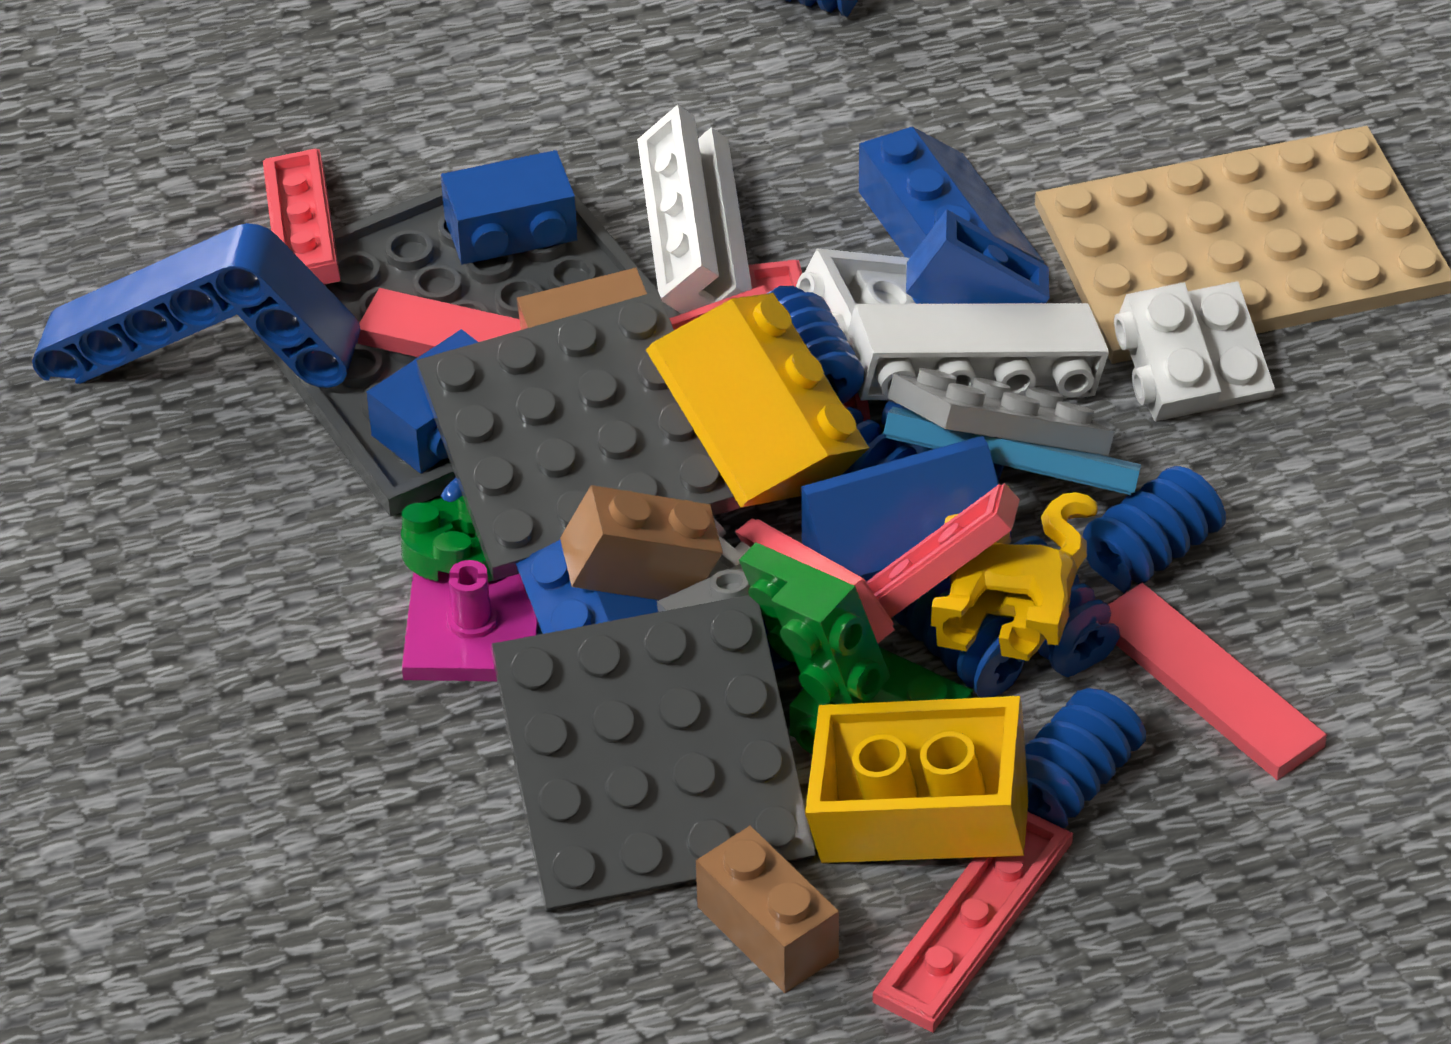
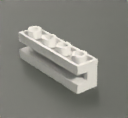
[637,105,752,314]
[846,303,1109,400]

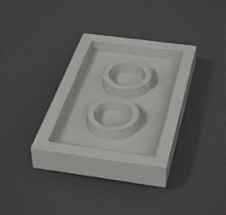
[887,368,1115,456]

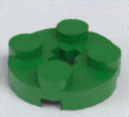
[401,496,493,582]

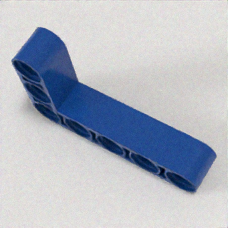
[32,223,360,388]

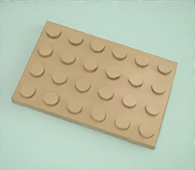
[1035,126,1451,364]

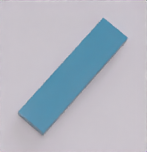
[883,406,1141,495]

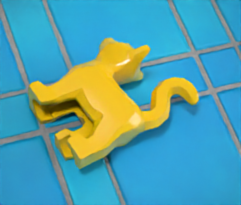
[931,486,1098,661]

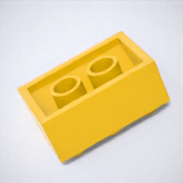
[646,293,869,508]
[805,696,1028,863]

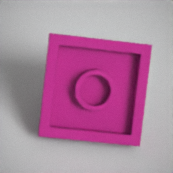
[402,560,539,682]

